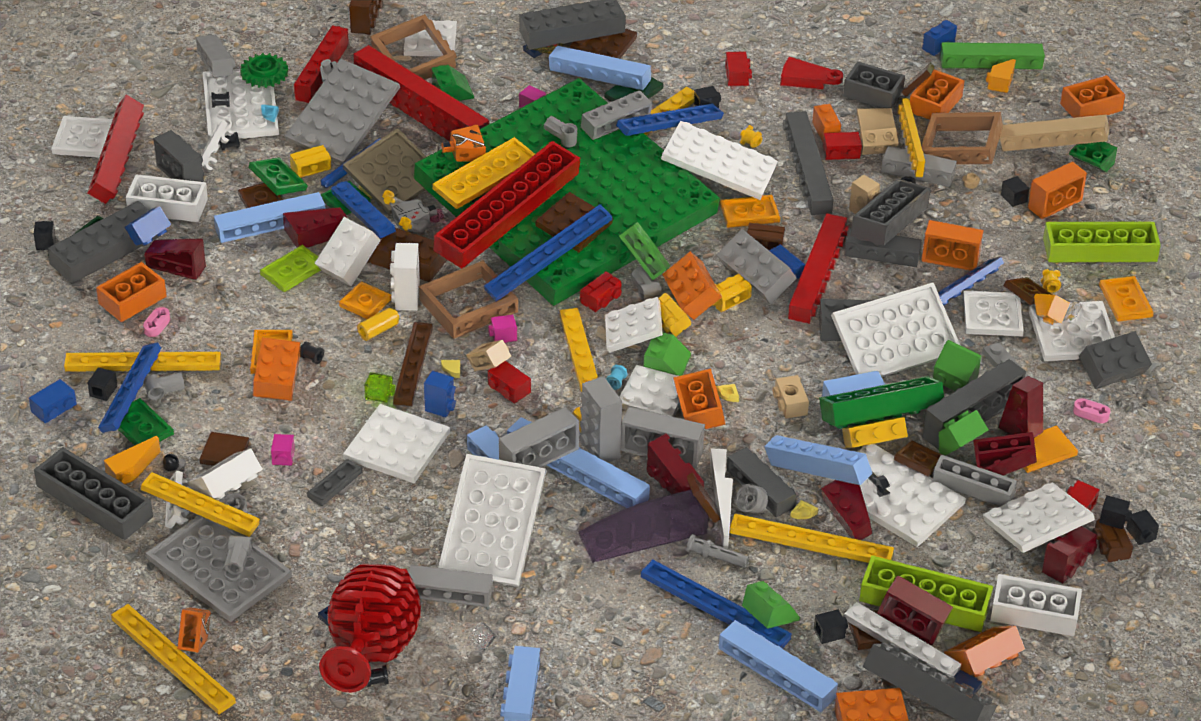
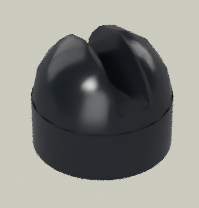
[163,453,179,471]

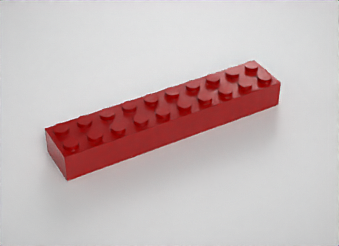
[353,45,489,141]
[433,141,581,269]

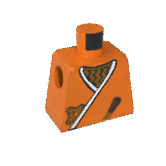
[441,125,486,162]
[177,607,211,653]

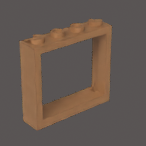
[370,14,457,80]
[921,112,1003,164]
[419,261,518,339]

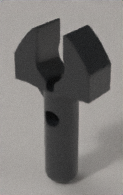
[868,472,890,497]

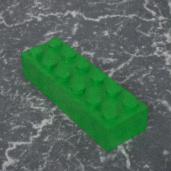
[819,376,944,429]

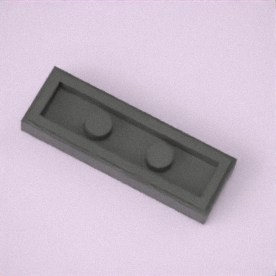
[307,459,362,506]

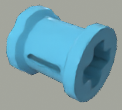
[606,365,628,390]

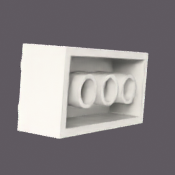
[126,174,208,222]
[990,574,1082,636]

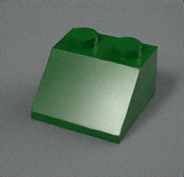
[432,65,474,101]

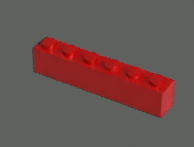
[294,25,349,103]

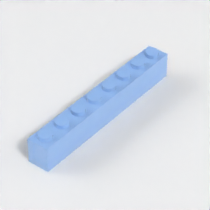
[507,417,650,513]

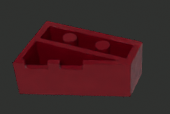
[283,207,348,248]
[144,239,206,280]
[998,376,1043,438]
[973,432,1037,476]
[646,433,704,506]
[821,480,872,540]
[1042,526,1098,584]

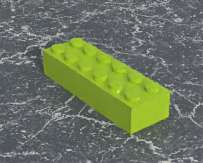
[1043,222,1161,263]
[859,556,993,633]

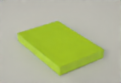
[260,245,321,292]

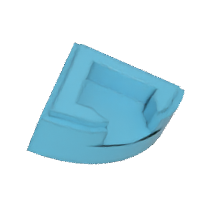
[261,104,279,122]

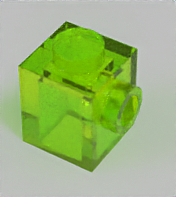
[364,372,395,403]

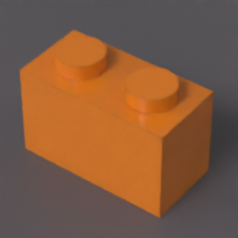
[812,104,841,142]

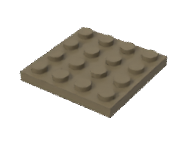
[343,128,426,215]

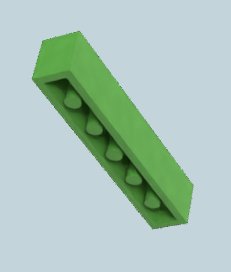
[940,42,1045,69]

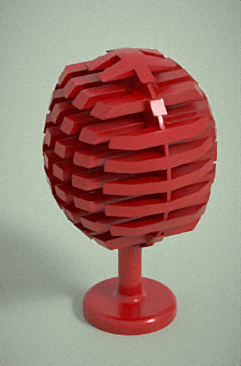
[319,563,421,693]

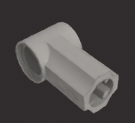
[544,116,577,147]
[631,267,662,301]
[143,373,185,400]
[225,535,252,575]

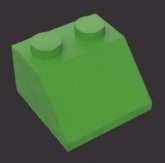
[644,332,691,376]
[933,340,981,391]
[939,410,989,456]
[742,581,800,629]

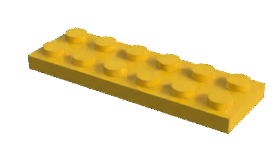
[432,137,535,209]

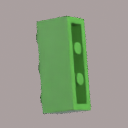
[619,222,671,280]

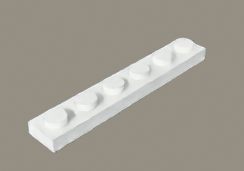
[844,602,961,677]

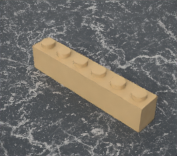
[1000,114,1109,151]

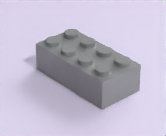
[716,229,797,304]
[580,376,622,462]
[499,407,579,468]
[621,407,705,468]

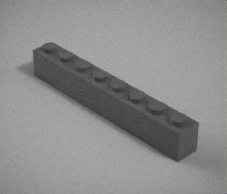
[783,111,834,215]

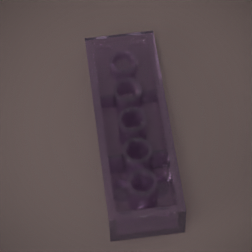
[579,490,708,563]

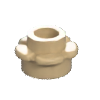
[962,173,980,189]

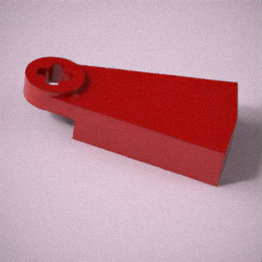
[780,56,843,89]

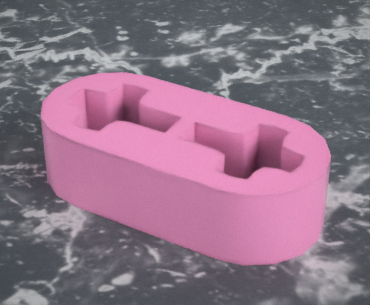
[143,307,170,337]
[1073,398,1110,423]

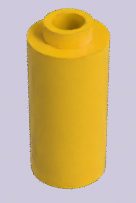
[357,308,399,341]

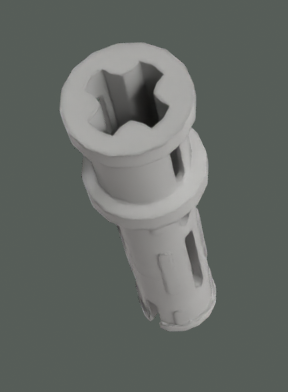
[686,534,749,568]

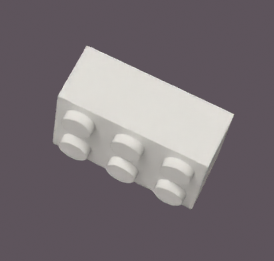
[315,217,381,286]
[390,243,420,311]
[187,448,262,500]

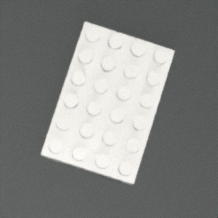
[203,69,279,139]
[661,121,778,200]
[831,283,961,377]
[821,444,966,547]
[438,454,546,587]

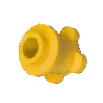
[740,125,762,148]
[1041,269,1061,293]

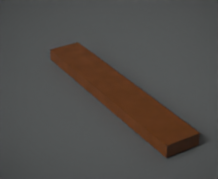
[393,322,433,407]

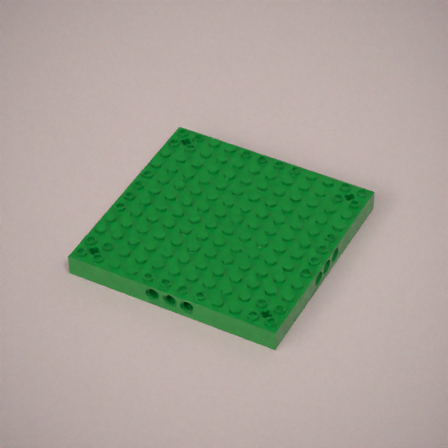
[414,78,720,306]

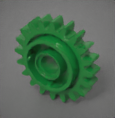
[240,53,288,88]

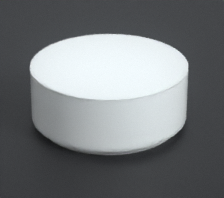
[1082,302,1102,319]

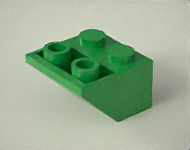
[1069,142,1118,172]

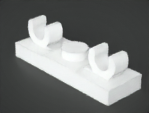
[201,120,233,172]
[165,470,189,529]

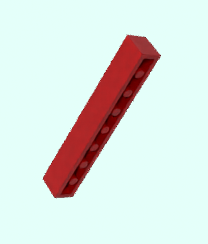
[87,94,144,204]
[788,213,850,324]

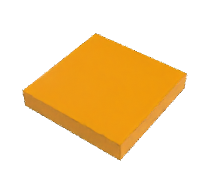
[339,281,391,319]

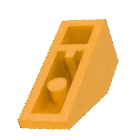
[104,436,160,484]

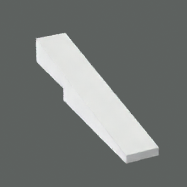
[710,448,733,549]

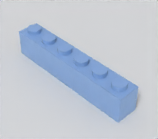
[549,46,651,90]
[214,192,326,243]
[764,435,873,485]
[719,620,838,712]

